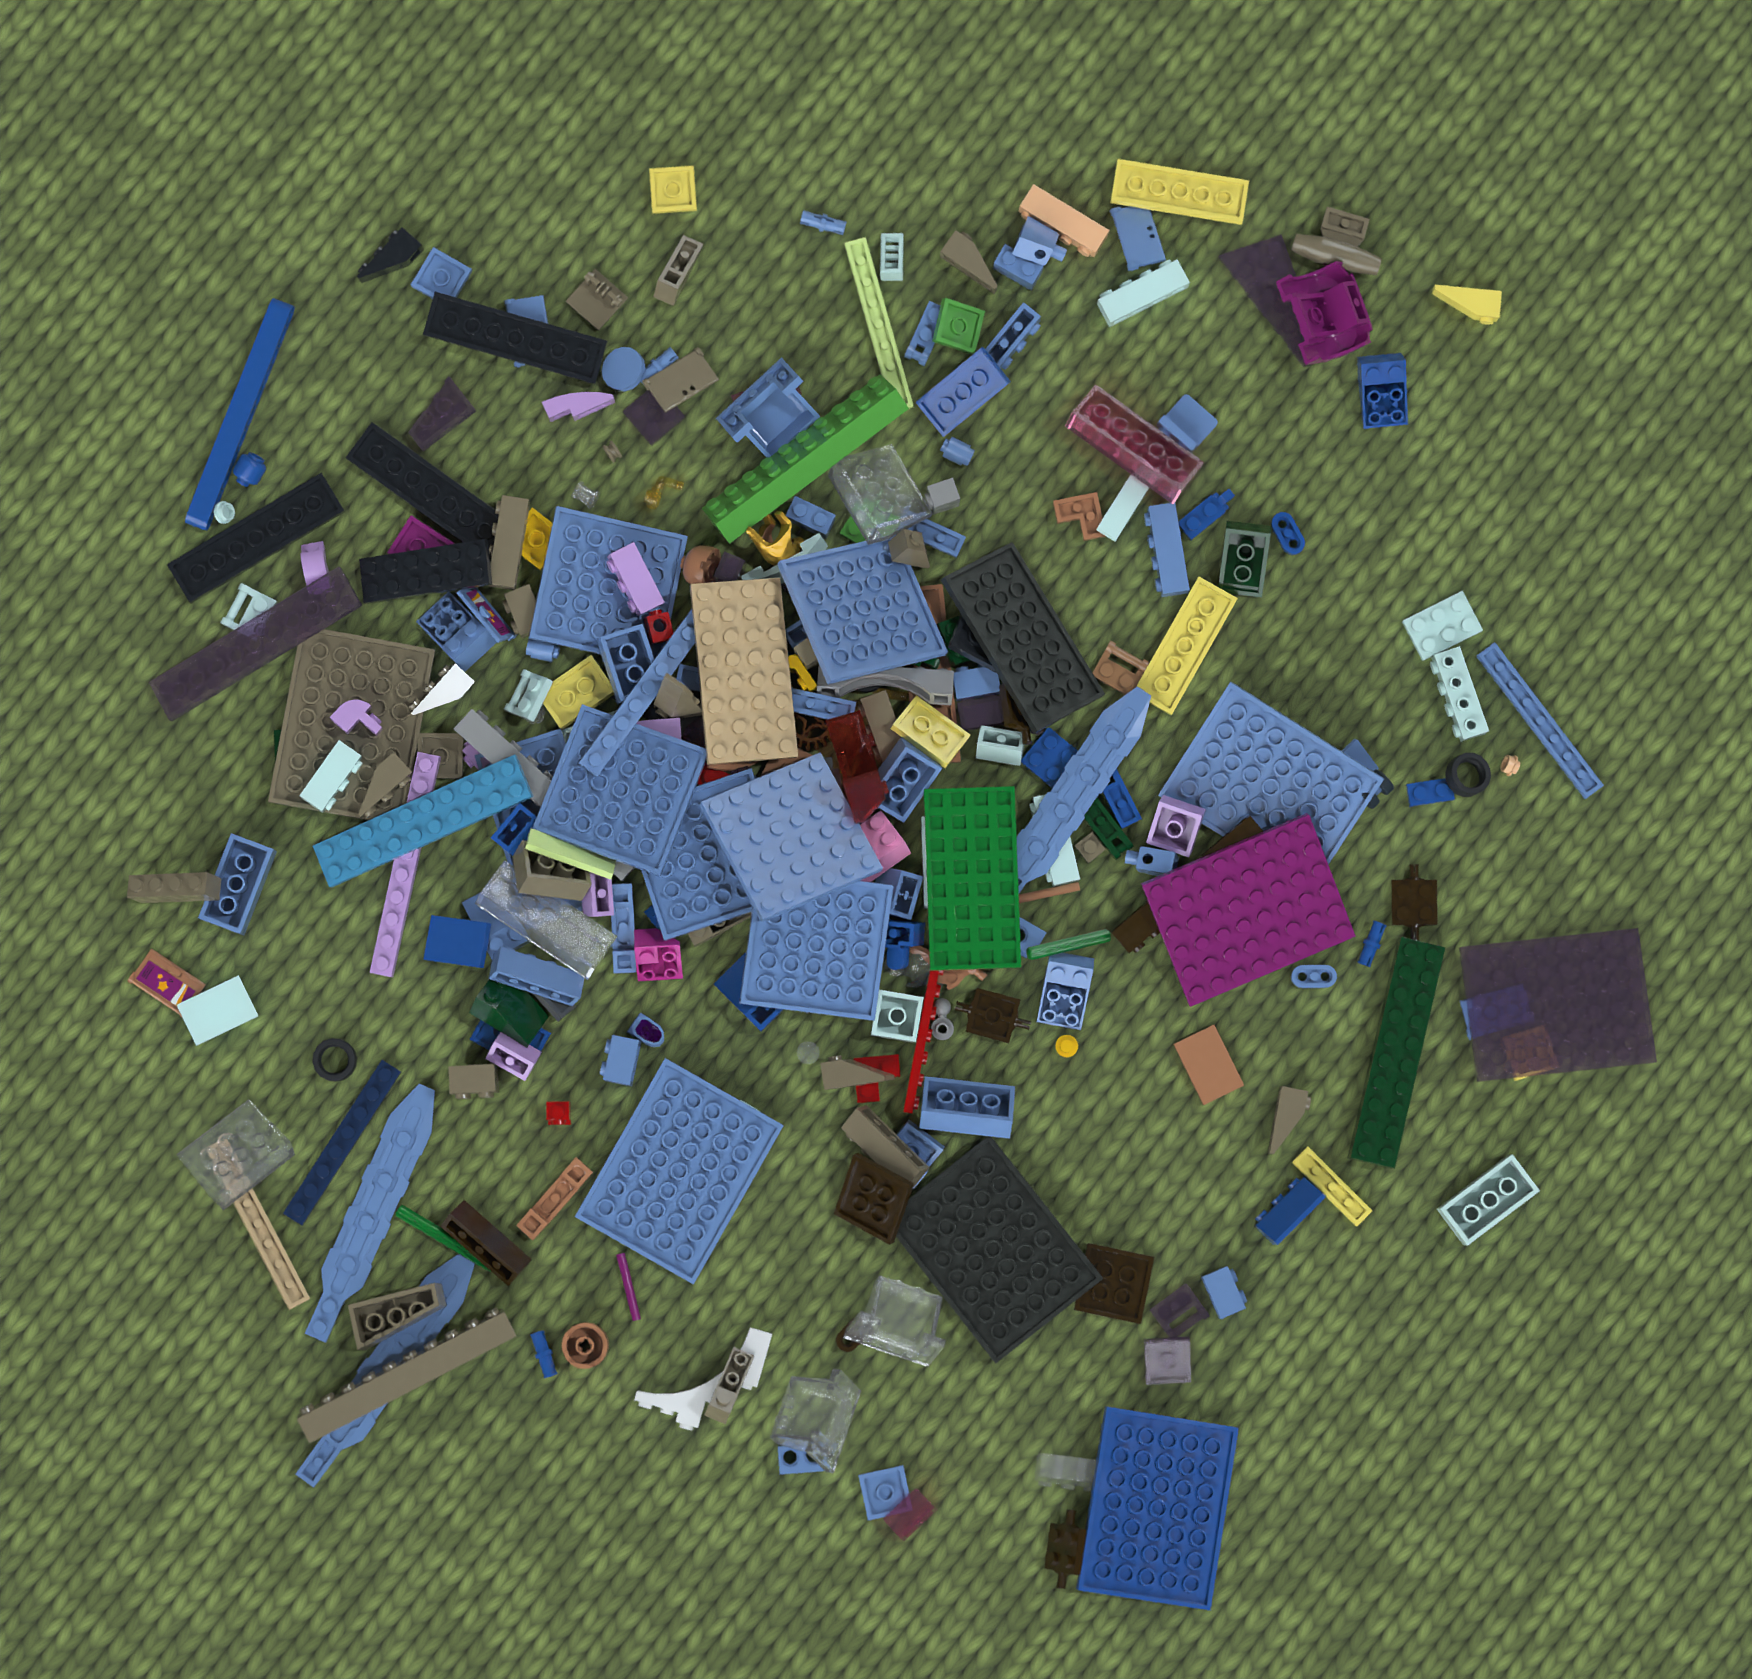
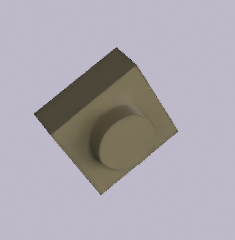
[1074,832,1106,864]

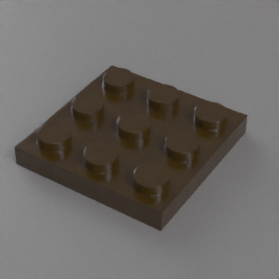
[834,1153,914,1245]
[1074,1243,1155,1324]

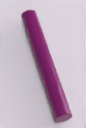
[616,1253,641,1321]

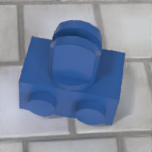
[885,919,925,970]

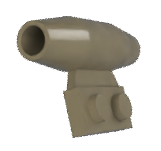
[1291,207,1382,276]

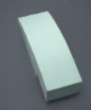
[1096,470,1153,541]

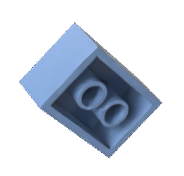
[596,624,654,704]
[863,737,942,822]

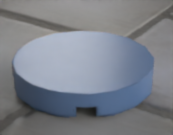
[602,347,645,392]

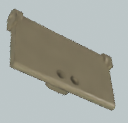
[642,347,719,413]

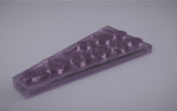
[1218,235,1313,367]

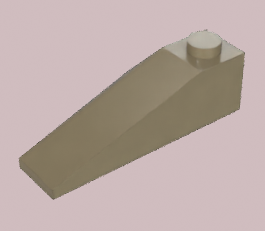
[654,673,702,719]

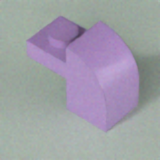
[300,541,331,594]
[330,700,383,736]

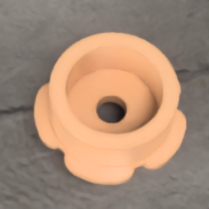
[1500,755,1520,776]

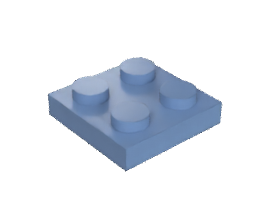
[411,247,472,299]
[858,1465,913,1520]

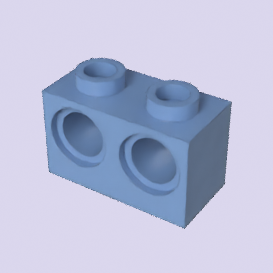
[778,1438,826,1474]

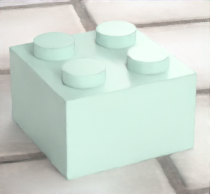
[871,990,924,1043]

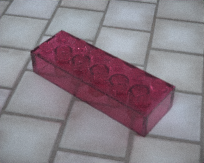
[1065,384,1204,505]

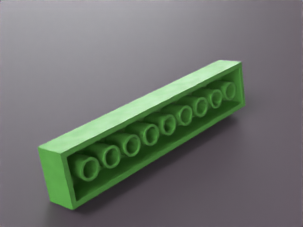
[702,374,909,544]

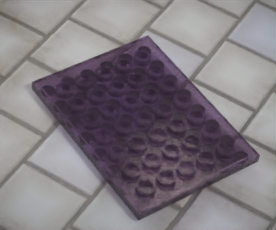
[1459,928,1657,1082]

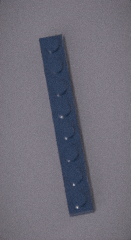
[283,1060,402,1226]

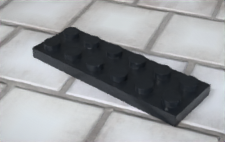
[359,539,492,604]

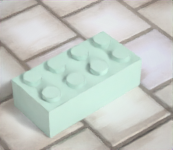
[1437,1154,1540,1246]

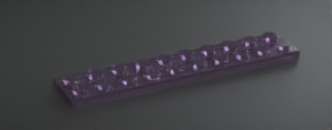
[149,567,362,721]

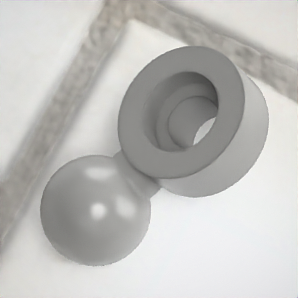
[931,998,954,1040]

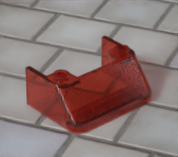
[825,710,889,824]

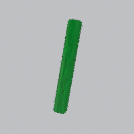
[1026,929,1111,960]

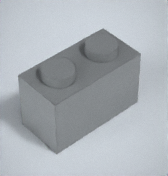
[924,478,960,515]

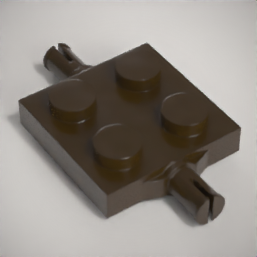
[999,684,1044,745]
[1391,864,1438,941]
[955,988,1031,1044]
[1044,1509,1087,1589]

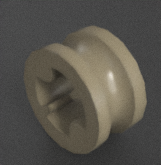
[602,440,622,463]

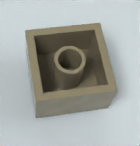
[448,1064,499,1099]

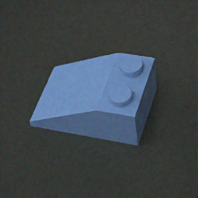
[462,881,534,959]

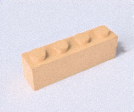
[1019,184,1109,257]

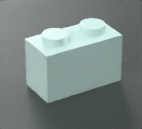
[976,725,1024,766]

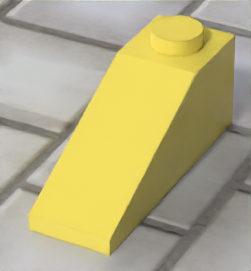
[1432,285,1502,325]

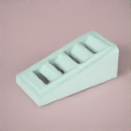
[880,233,903,281]

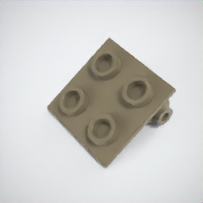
[565,269,628,331]

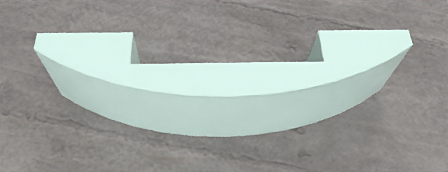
[741,533,828,584]

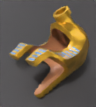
[746,511,805,566]

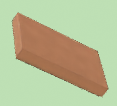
[1173,1025,1244,1105]

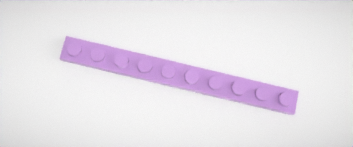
[370,752,441,977]

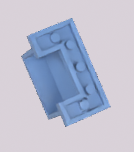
[716,357,820,457]

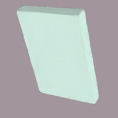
[177,975,258,1046]

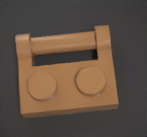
[1093,641,1150,695]

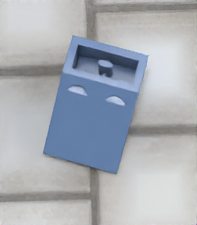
[416,591,497,672]
[1037,953,1094,1030]

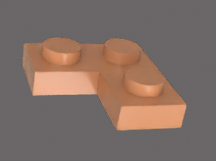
[1053,492,1106,541]

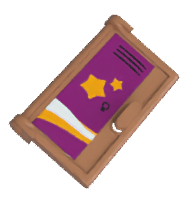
[128,949,206,1017]

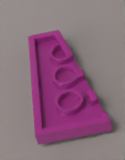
[387,515,455,554]

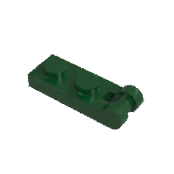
[1084,798,1134,860]

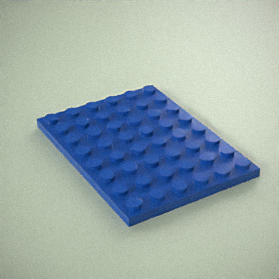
[1076,1406,1239,1610]

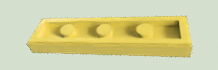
[1291,1146,1373,1227]

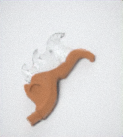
[883,946,987,995]

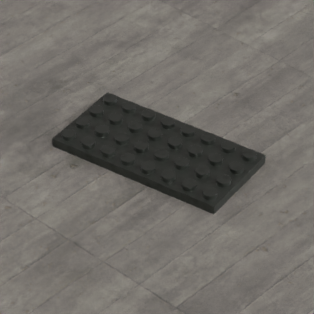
[941,542,1105,734]

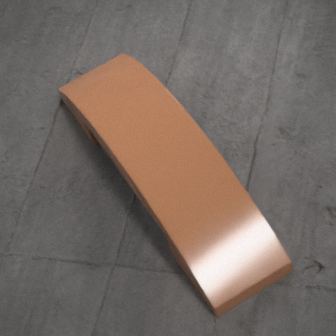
[516,1157,593,1240]

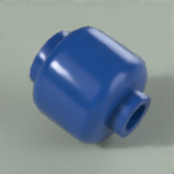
[233,452,266,487]

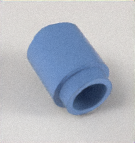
[940,437,975,466]
[526,639,560,662]

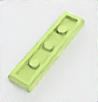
[525,828,616,879]

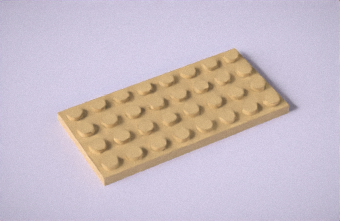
[690,578,798,765]

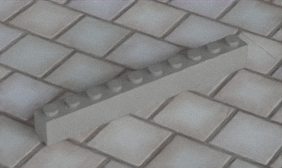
[454,709,635,882]

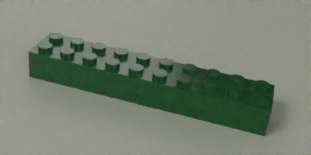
[1348,937,1446,1169]

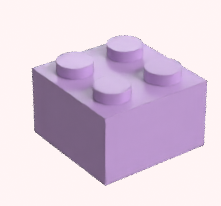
[1146,795,1206,857]

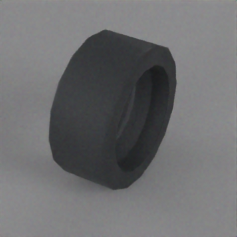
[1445,753,1491,797]
[312,1038,357,1082]

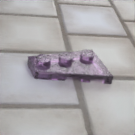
[408,376,476,452]

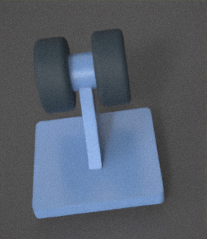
[1342,739,1394,809]

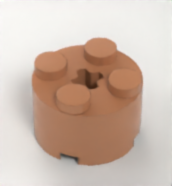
[562,1322,609,1369]

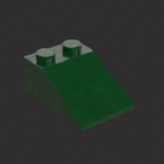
[1218,521,1271,598]
[469,979,549,1048]

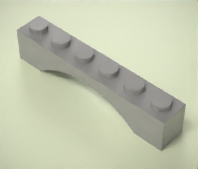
[817,665,954,705]

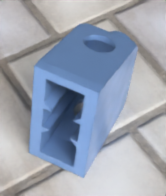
[1012,216,1067,266]
[1125,846,1179,876]

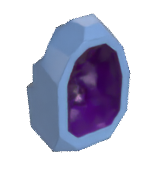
[627,1013,664,1047]

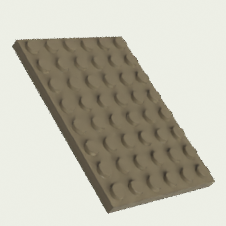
[268,625,435,820]

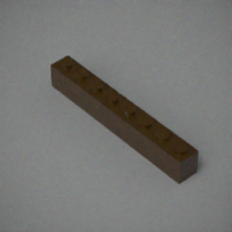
[1111,815,1263,953]

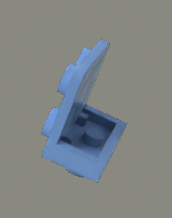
[1156,395,1218,456]

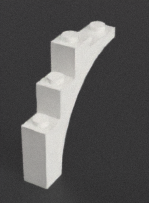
[634,1328,772,1431]

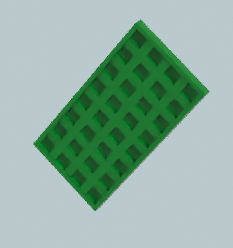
[924,786,1021,971]

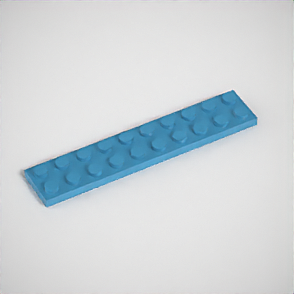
[313,755,534,888]

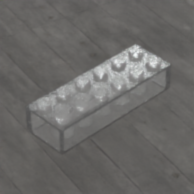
[475,860,617,980]

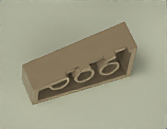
[348,1283,446,1350]

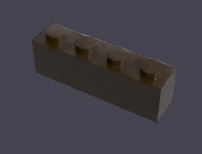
[440,1200,532,1287]

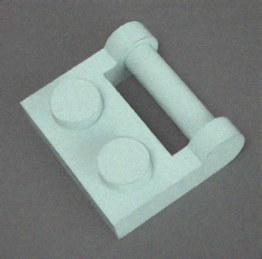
[220,583,277,642]
[504,669,553,722]

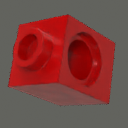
[643,609,674,645]

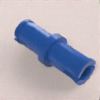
[1357,920,1387,967]
[530,1330,558,1379]

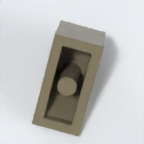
[888,529,930,569]

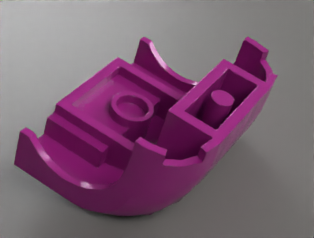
[1276,261,1373,365]

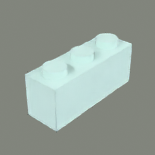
[299,740,363,813]

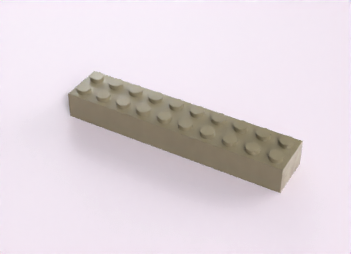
[297,1307,516,1443]

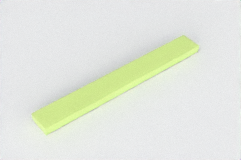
[844,237,914,408]

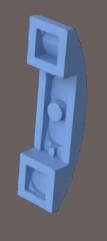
[611,883,636,973]

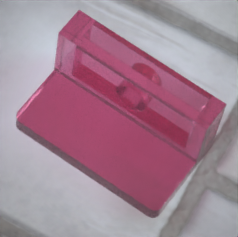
[884,1489,937,1541]

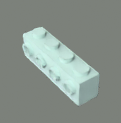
[1430,646,1489,742]

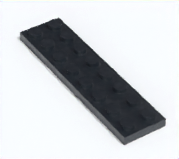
[423,292,608,385]
[345,422,499,562]
[167,473,345,604]

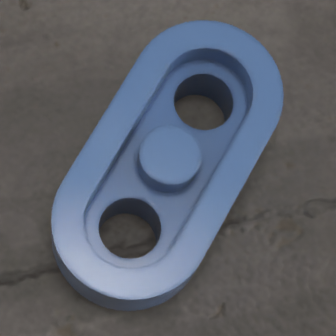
[1291,965,1337,988]

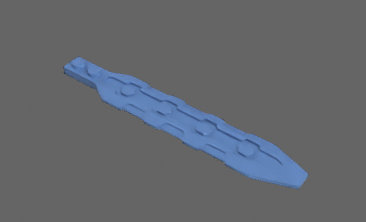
[1017,686,1151,893]
[305,1084,435,1343]
[296,1254,475,1487]

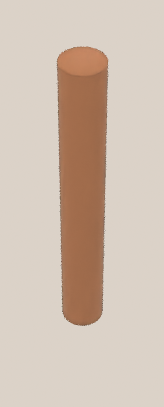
[1019,882,1080,903]

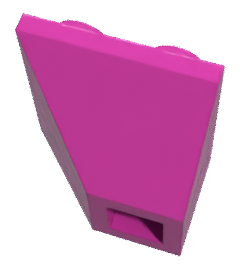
[634,928,683,981]

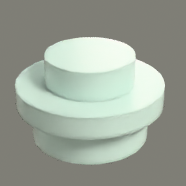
[214,501,235,524]

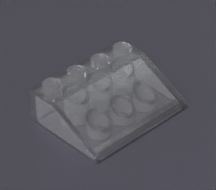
[828,444,933,545]
[177,1099,295,1210]

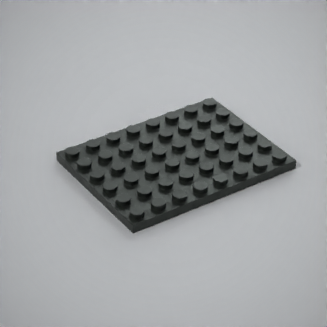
[896,1136,1103,1363]

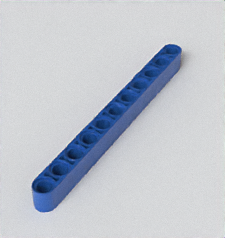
[185,298,295,531]

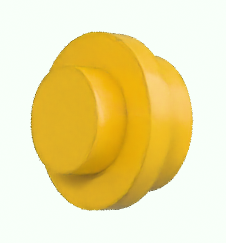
[1055,1035,1078,1058]

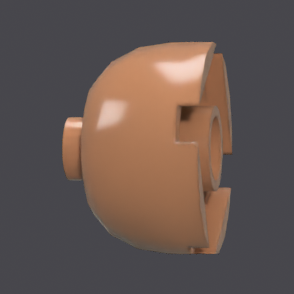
[680,545,721,585]

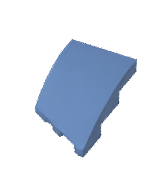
[896,1120,945,1189]

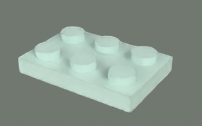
[1402,591,1483,661]

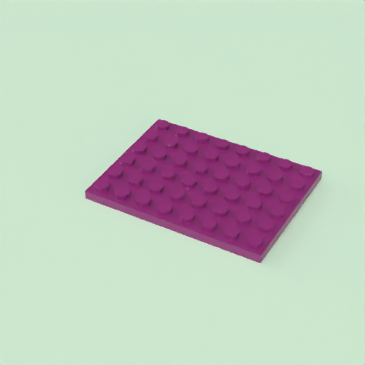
[1141,813,1356,1007]

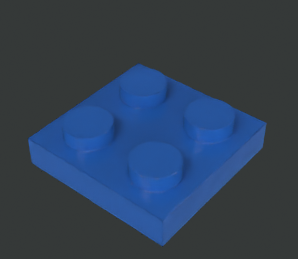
[1021,727,1078,788]

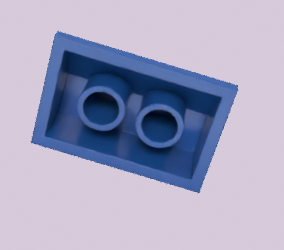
[1254,1177,1326,1245]

